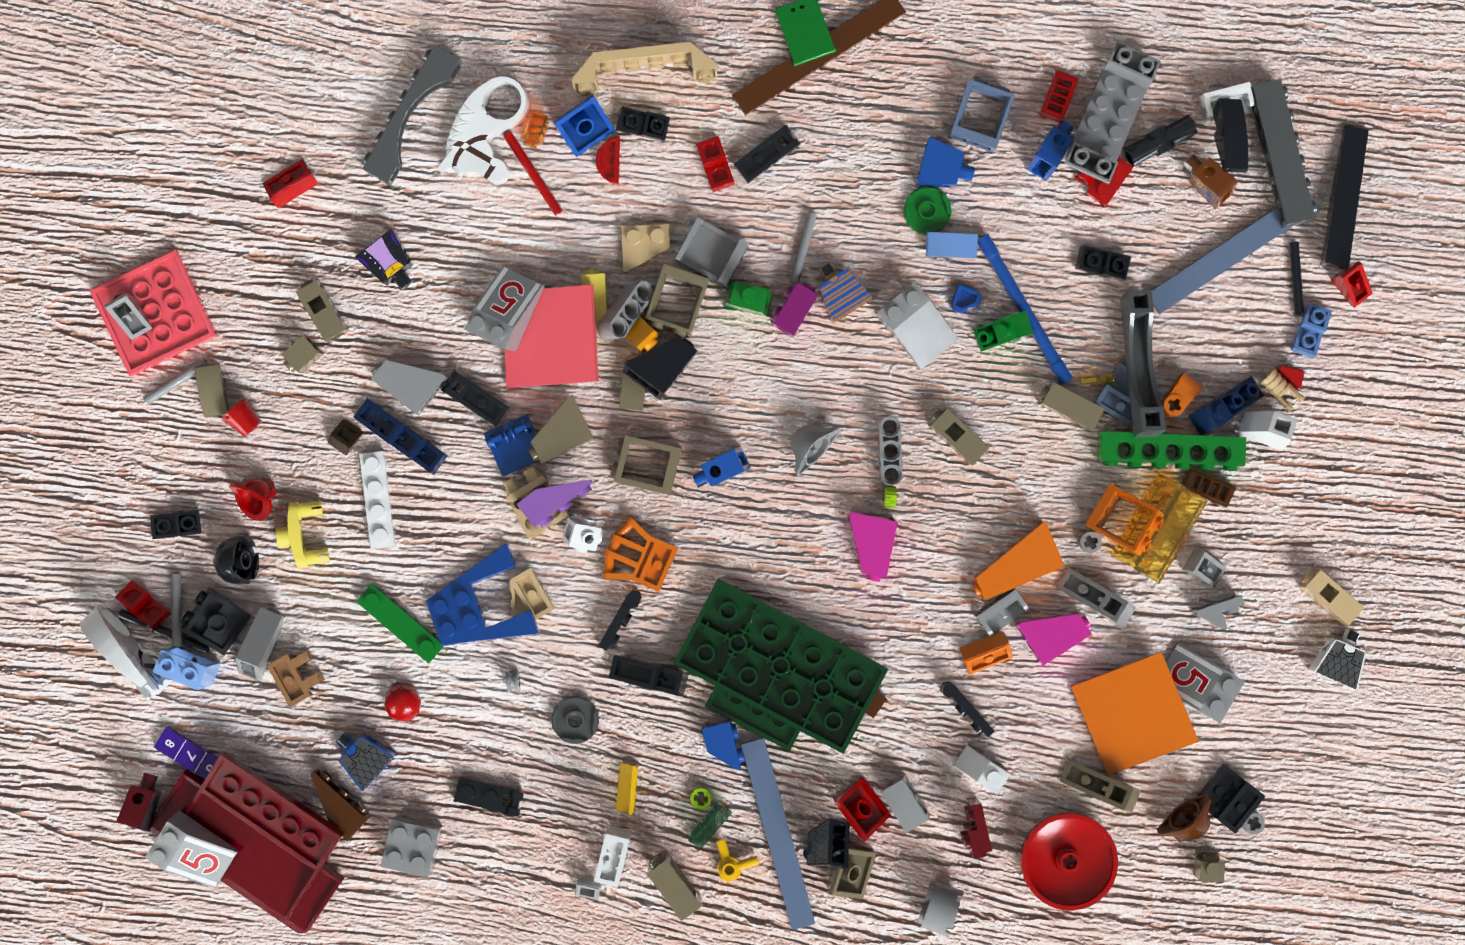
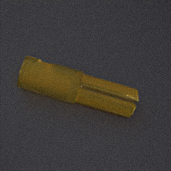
[1080,373,1115,385]

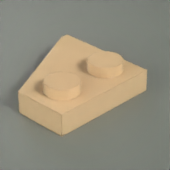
[621,224,670,273]
[509,567,555,620]

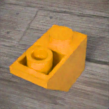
[625,316,659,354]

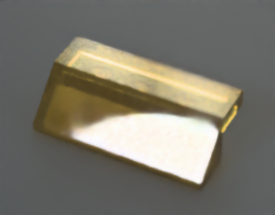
[1110,473,1208,584]

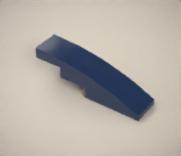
[353,398,448,475]

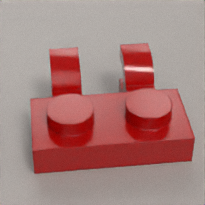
[1075,157,1133,207]

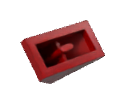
[1330,261,1373,308]

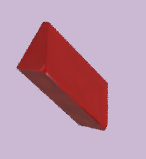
[262,159,318,208]

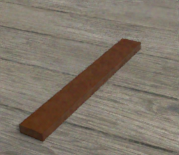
[732,0,906,116]

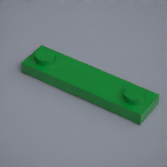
[356,583,444,664]

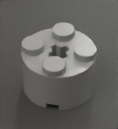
[918,881,964,937]

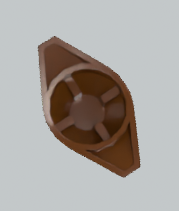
[1157,793,1211,842]

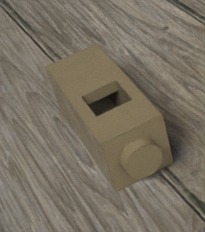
[296,279,350,343]
[1039,382,1105,431]
[929,408,989,466]

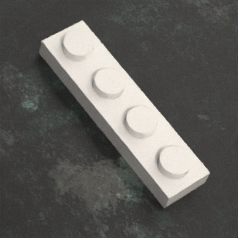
[359,451,396,549]

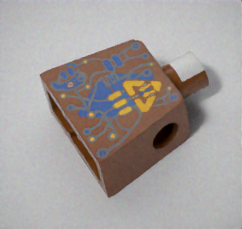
[1184,154,1238,210]

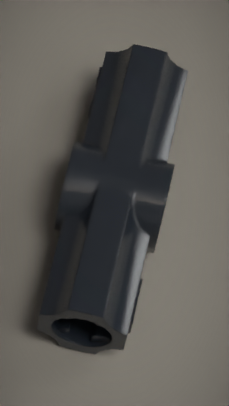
[1124,115,1198,167]

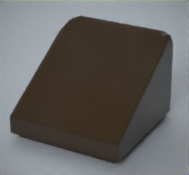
[328,419,363,456]

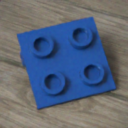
[484,414,538,477]

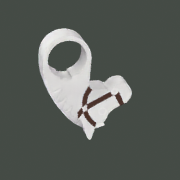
[437,77,530,185]

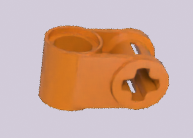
[1161,372,1203,418]

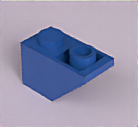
[702,720,745,770]

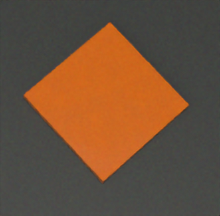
[1071,651,1199,776]

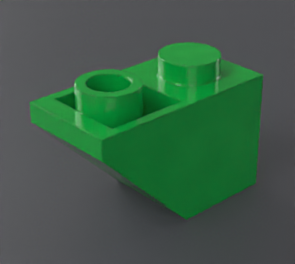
[973,311,1034,352]

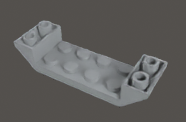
[1064,41,1161,184]

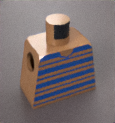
[818,263,873,324]

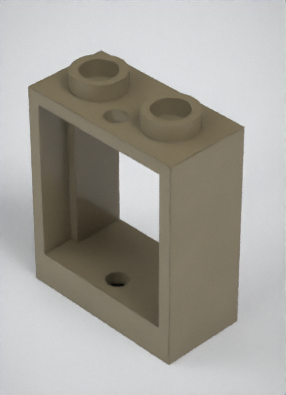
[645,264,710,338]
[611,435,682,495]
[647,852,702,922]

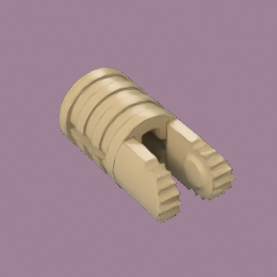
[1259,367,1305,412]

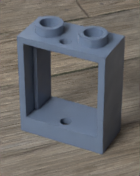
[948,78,1015,153]

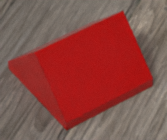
[833,777,891,842]

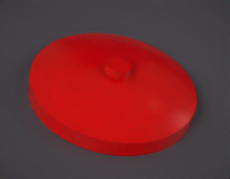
[1020,812,1118,911]

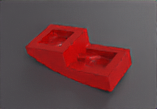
[696,136,735,192]
[115,580,170,631]

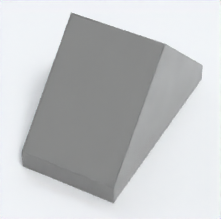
[104,293,152,340]
[1182,549,1227,588]

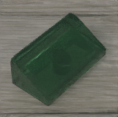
[688,801,732,848]

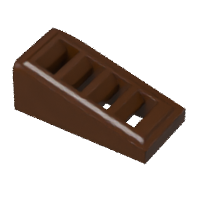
[1180,467,1237,508]

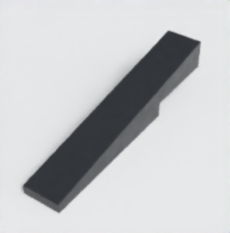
[1320,125,1369,269]

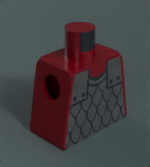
[116,772,161,830]

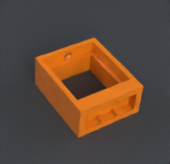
[1085,483,1164,556]

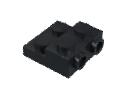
[181,587,251,655]

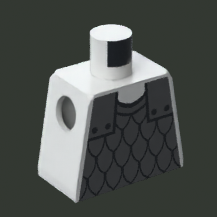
[1308,629,1366,690]

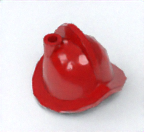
[229,478,277,521]

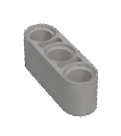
[597,281,653,341]
[878,416,903,486]

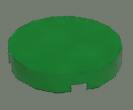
[903,187,952,235]

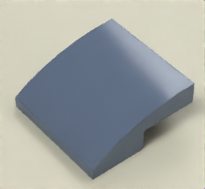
[1094,361,1161,427]

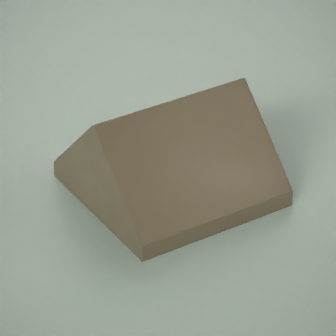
[827,844,876,899]

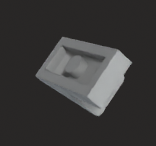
[1191,595,1245,631]

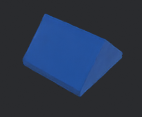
[553,94,615,158]

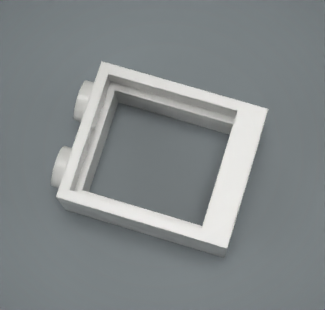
[594,825,632,888]

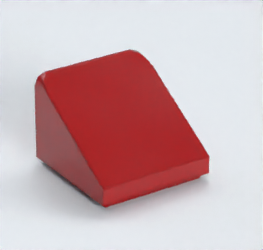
[1275,365,1305,389]

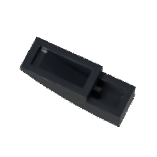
[1213,98,1248,173]
[608,655,689,696]

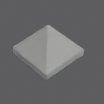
[575,876,601,900]

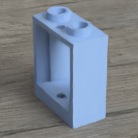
[152,646,221,690]

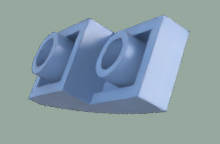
[925,232,978,258]
[1290,302,1332,359]

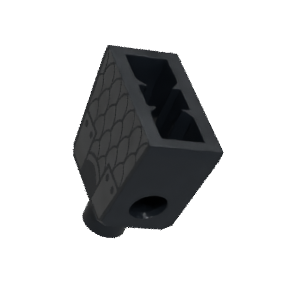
[803,818,850,870]

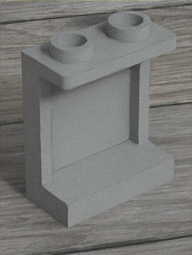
[674,216,749,288]

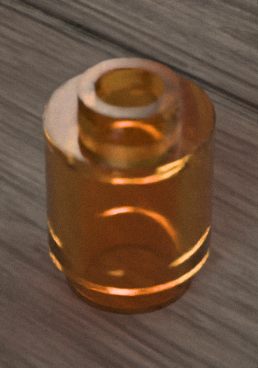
[520,111,549,148]

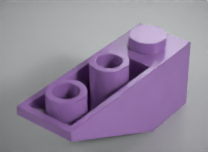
[517,480,594,528]

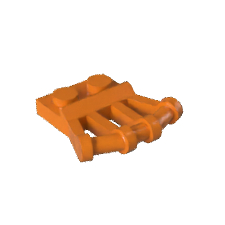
[602,515,678,592]

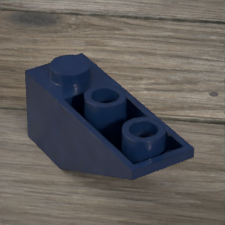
[1188,376,1264,435]

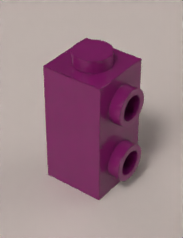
[771,282,818,338]

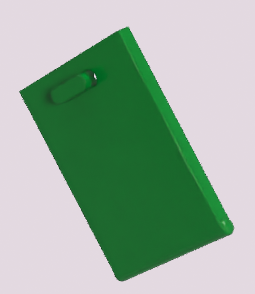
[775,0,836,66]

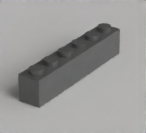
[1251,79,1317,228]

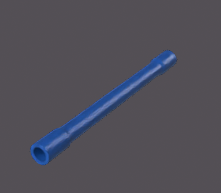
[978,234,1073,385]

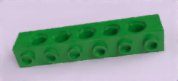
[1097,431,1246,471]

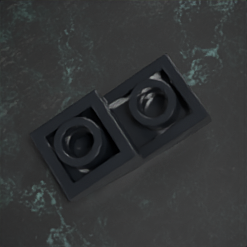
[615,106,670,141]
[1075,245,1131,280]
[150,510,202,539]

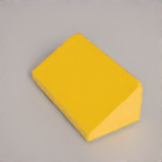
[616,762,638,815]

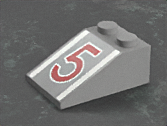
[464,266,545,351]
[1166,643,1245,723]
[145,810,239,888]

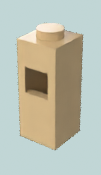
[1299,569,1365,626]

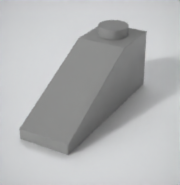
[1056,568,1136,628]

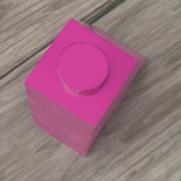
[848,512,898,582]
[1014,613,1092,666]

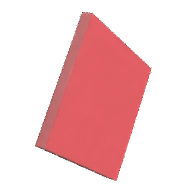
[89,249,218,377]
[504,285,599,388]

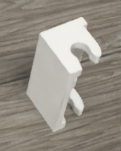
[1198,82,1255,123]

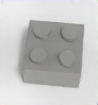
[381,815,443,878]

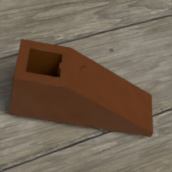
[311,769,371,841]

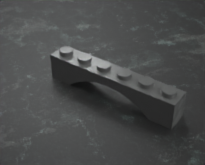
[362,45,463,187]
[1120,289,1166,438]

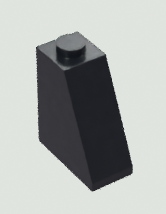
[622,336,697,400]

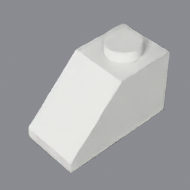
[954,745,1010,794]

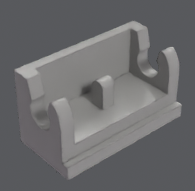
[974,588,1029,636]
[880,774,930,833]

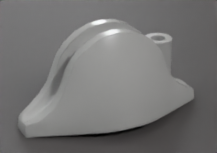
[790,421,841,476]

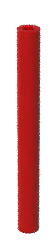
[503,131,563,216]

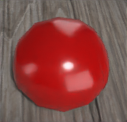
[384,683,421,722]

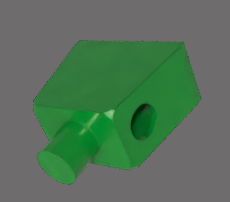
[724,281,774,318]

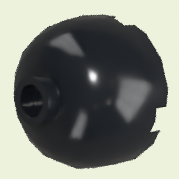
[213,536,259,585]

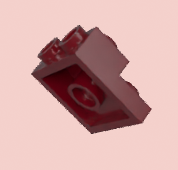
[960,797,992,859]

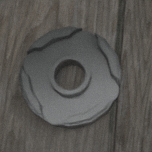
[551,696,600,744]

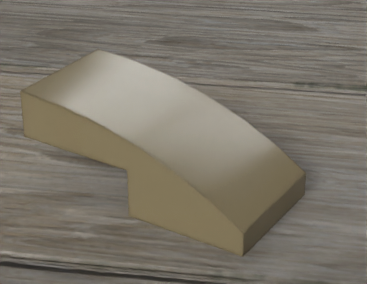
[619,359,645,411]
[195,363,229,418]

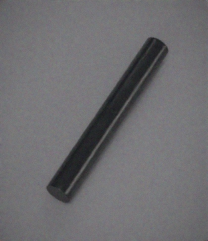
[1289,242,1304,314]

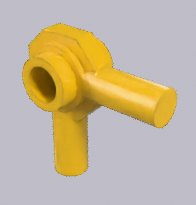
[716,838,759,882]

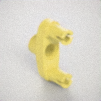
[275,500,330,569]

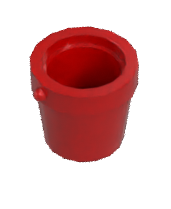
[222,398,262,438]

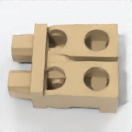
[504,466,571,539]

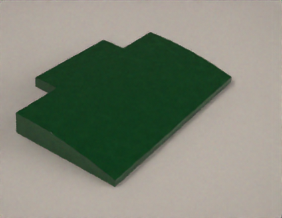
[673,578,889,754]

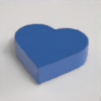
[951,283,982,314]

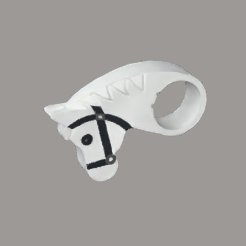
[80,605,173,701]

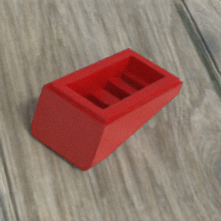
[1039,70,1079,123]

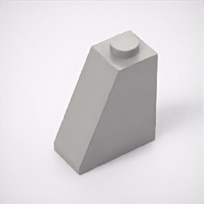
[371,360,449,415]
[235,607,284,682]

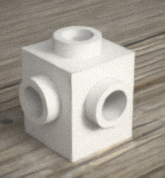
[562,516,602,553]

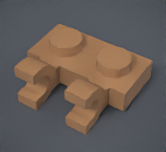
[266,650,325,707]

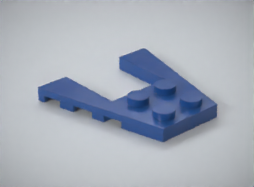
[426,544,540,646]

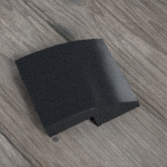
[1197,764,1266,834]

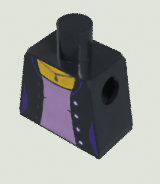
[355,229,413,290]

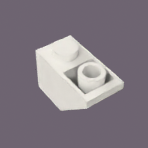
[1237,411,1298,451]

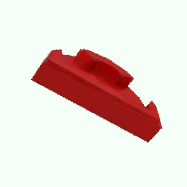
[595,136,620,185]

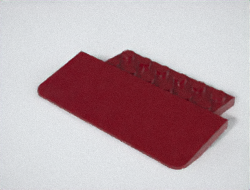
[150,751,345,934]

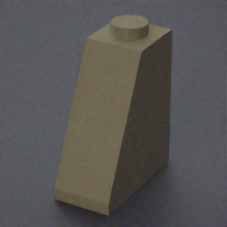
[528,395,594,465]

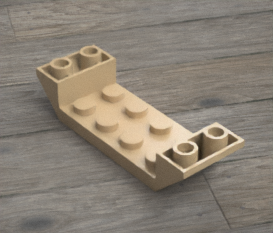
[572,42,718,96]

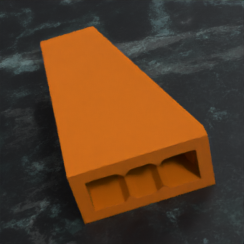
[972,522,1065,600]

